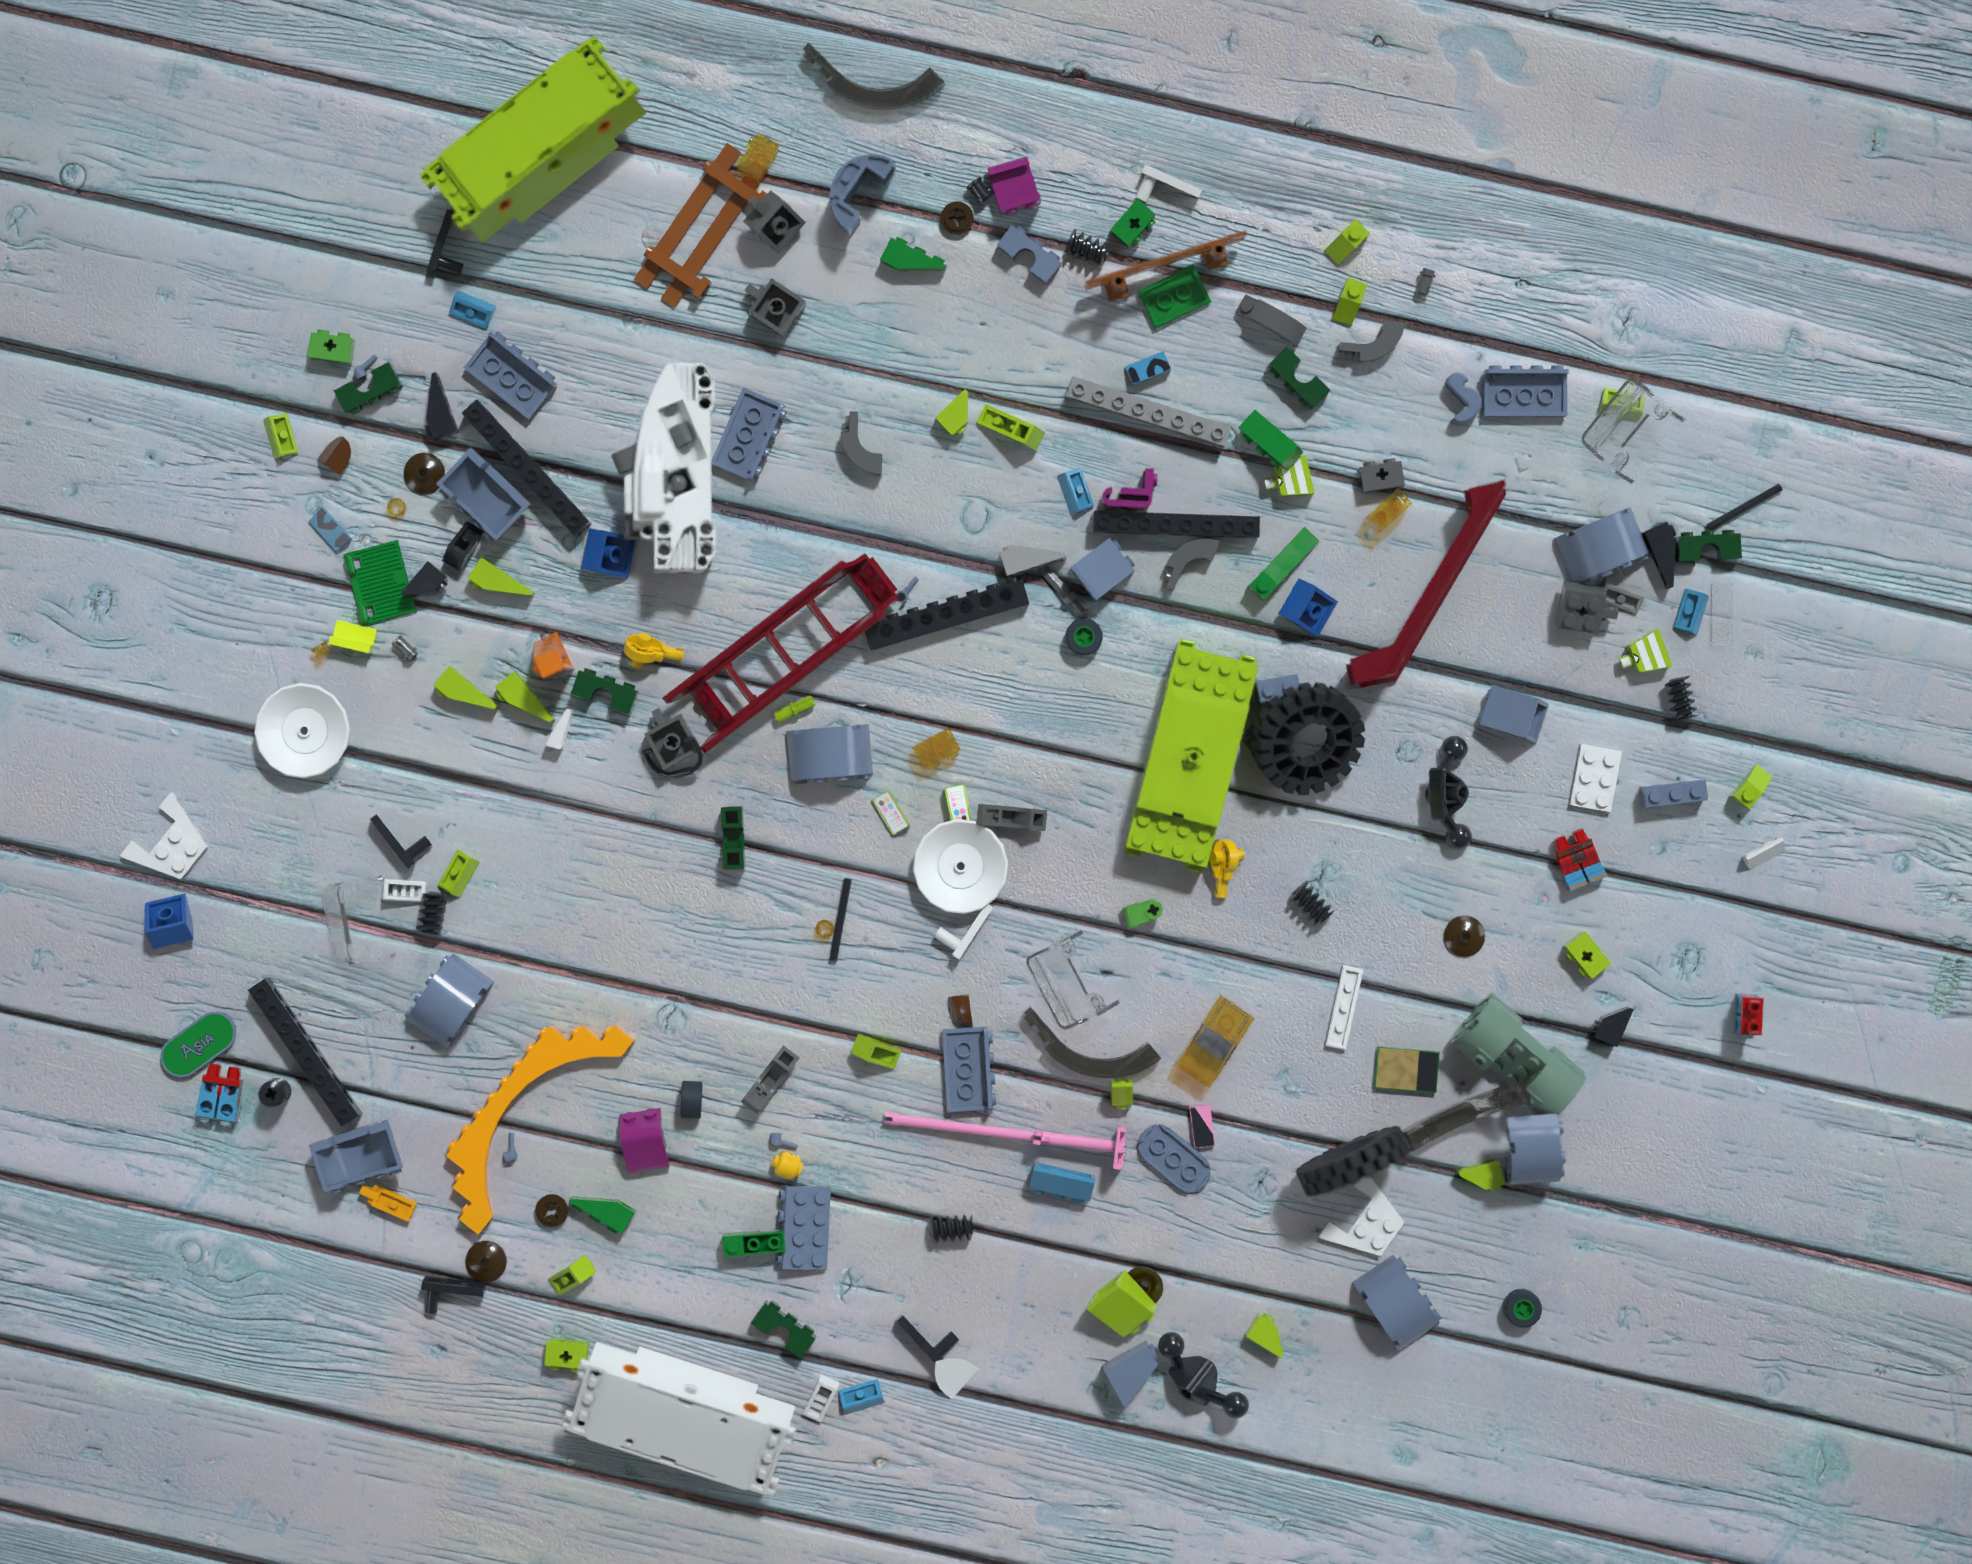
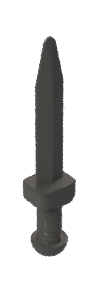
[1038,566,1089,618]

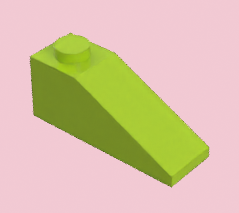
[976,404,1045,451]
[467,557,535,596]
[433,666,499,709]
[495,671,555,722]

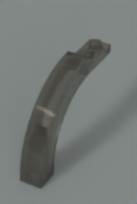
[803,43,945,110]
[1024,1006,1162,1078]
[1401,1082,1532,1152]

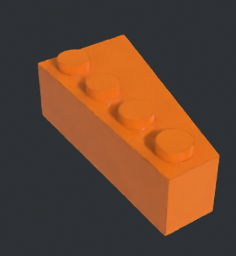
[533,632,574,679]

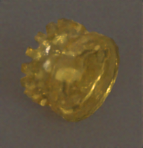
[387,498,407,517]
[311,641,332,659]
[815,919,834,938]

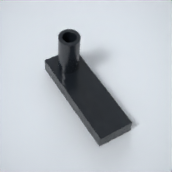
[427,209,464,275]
[370,814,432,869]
[421,1276,487,1314]
[895,1315,959,1363]

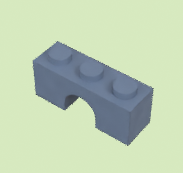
[997,225,1061,285]
[1640,779,1708,808]

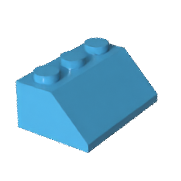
[1029,1162,1096,1204]

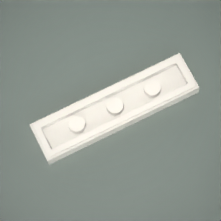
[1325,965,1363,1050]

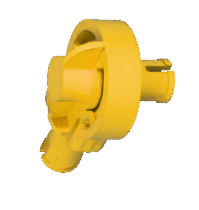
[623,633,684,669]
[1209,839,1245,898]

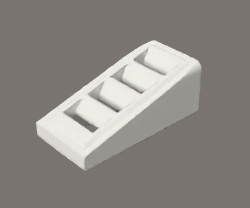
[545,709,574,750]
[381,878,426,902]
[802,1375,839,1423]

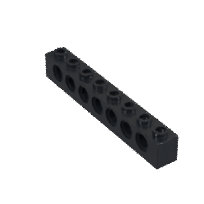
[462,399,591,537]
[1093,511,1260,539]
[865,577,1029,651]
[248,977,362,1127]

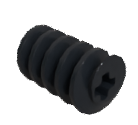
[1066,228,1112,268]
[1664,675,1698,720]
[1290,880,1334,927]
[416,891,449,936]
[258,1078,292,1107]
[930,1214,973,1243]

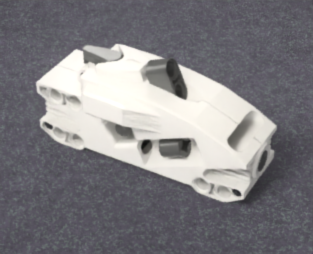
[611,363,716,574]

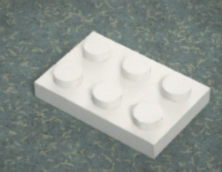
[1569,744,1622,812]

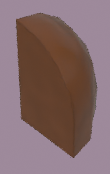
[317,436,351,475]
[948,994,973,1027]

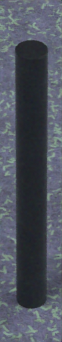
[1706,483,1783,531]
[829,878,852,961]

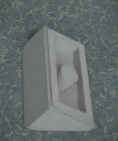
[1603,577,1645,614]

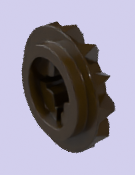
[941,201,974,235]
[535,1194,569,1227]

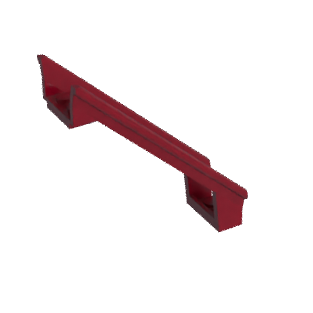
[1346,479,1506,689]
[662,553,899,754]

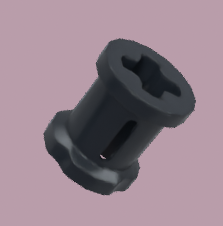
[966,177,993,205]

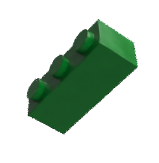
[1238,409,1303,471]

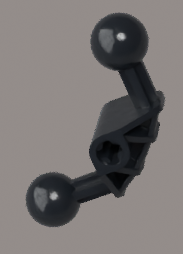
[1425,736,1472,850]
[1158,1332,1249,1419]

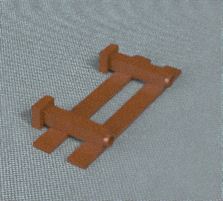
[634,143,768,308]
[1084,230,1247,302]

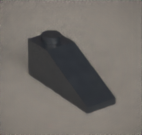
[425,372,459,440]
[1642,522,1676,589]

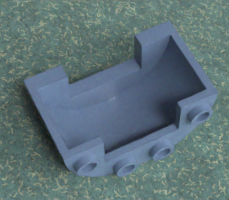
[830,154,896,237]
[436,447,531,542]
[1554,507,1649,584]
[787,724,873,784]
[405,953,494,1049]
[1504,1114,1566,1186]
[309,1120,403,1194]
[1353,1255,1442,1350]

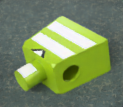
[1264,455,1315,497]
[1619,629,1672,673]

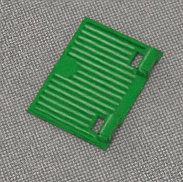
[344,540,417,626]

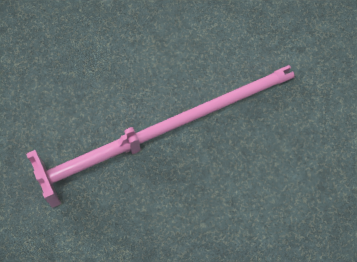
[884,1112,1128,1170]

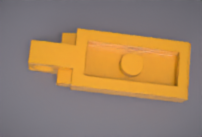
[359,1185,418,1222]

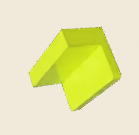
[328,620,377,654]

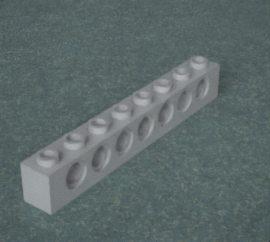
[1066,376,1231,448]

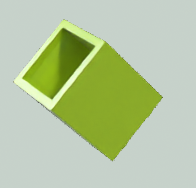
[1087,1269,1157,1338]

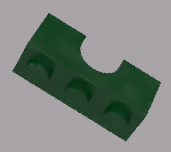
[1268,346,1330,409]
[333,362,403,415]
[1675,530,1742,562]
[570,668,639,714]
[721,806,746,870]
[751,1300,816,1359]

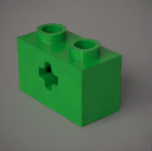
[1109,198,1156,248]

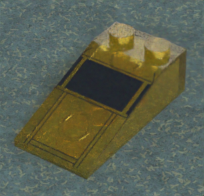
[1174,995,1255,1088]

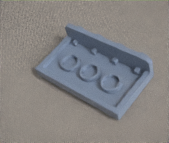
[463,331,558,420]
[1483,365,1569,417]
[711,387,787,482]
[942,1026,996,1112]
[775,1185,831,1270]

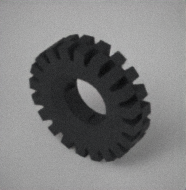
[1251,682,1365,795]
[1296,1126,1410,1197]

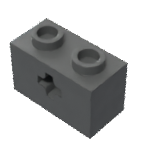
[1358,458,1405,493]

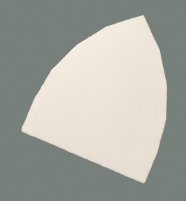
[935,1358,979,1399]

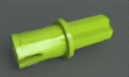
[774,696,815,724]

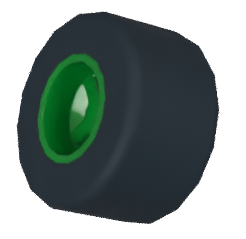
[1065,618,1103,655]
[1503,1289,1542,1328]

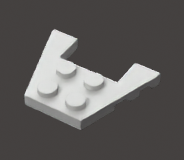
[120,793,208,879]
[1318,1177,1404,1256]

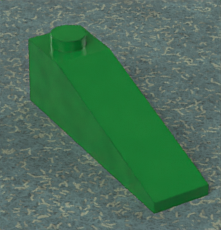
[1247,527,1319,601]

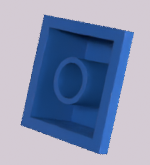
[581,528,636,578]
[1278,578,1338,637]
[145,894,194,949]

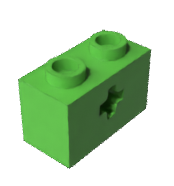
[307,329,355,365]

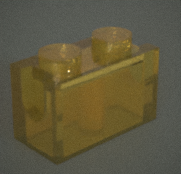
[735,132,780,185]
[1365,488,1412,532]
[913,728,961,770]

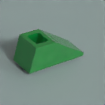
[880,237,947,271]
[569,1196,636,1234]
[722,1231,786,1257]

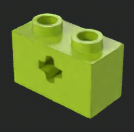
[1563,930,1612,979]
[544,1338,590,1372]

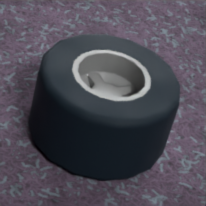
[680,1081,703,1119]

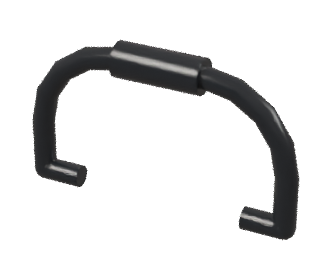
[642,736,703,779]

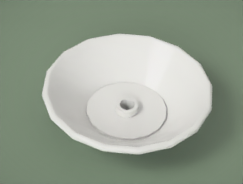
[254,683,350,778]
[913,819,1008,914]

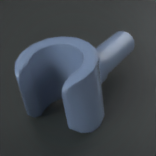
[354,355,377,380]
[896,577,919,603]
[504,1133,518,1163]
[770,1133,798,1149]

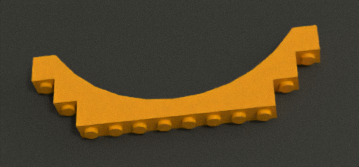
[446,1024,635,1234]

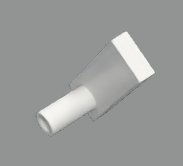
[1136,165,1202,202]
[934,904,993,959]

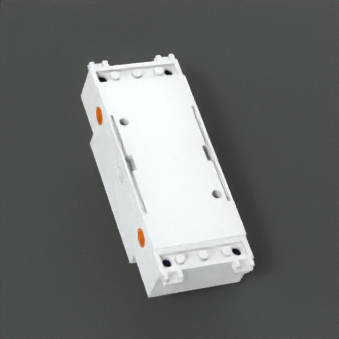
[562,1342,797,1496]

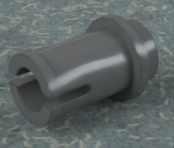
[1415,268,1436,296]
[392,635,418,662]

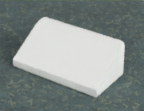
[1742,837,1785,869]

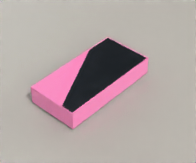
[1189,1104,1215,1148]

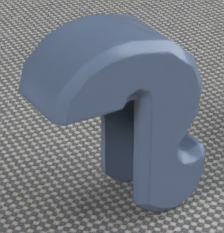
[1446,373,1482,424]

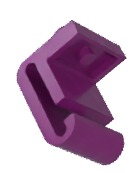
[987,156,1041,216]
[1101,468,1158,510]
[620,1108,670,1174]

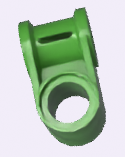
[1121,899,1163,928]

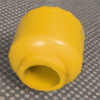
[771,1151,803,1181]

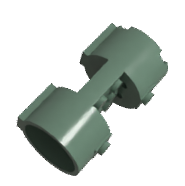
[1450,992,1586,1116]

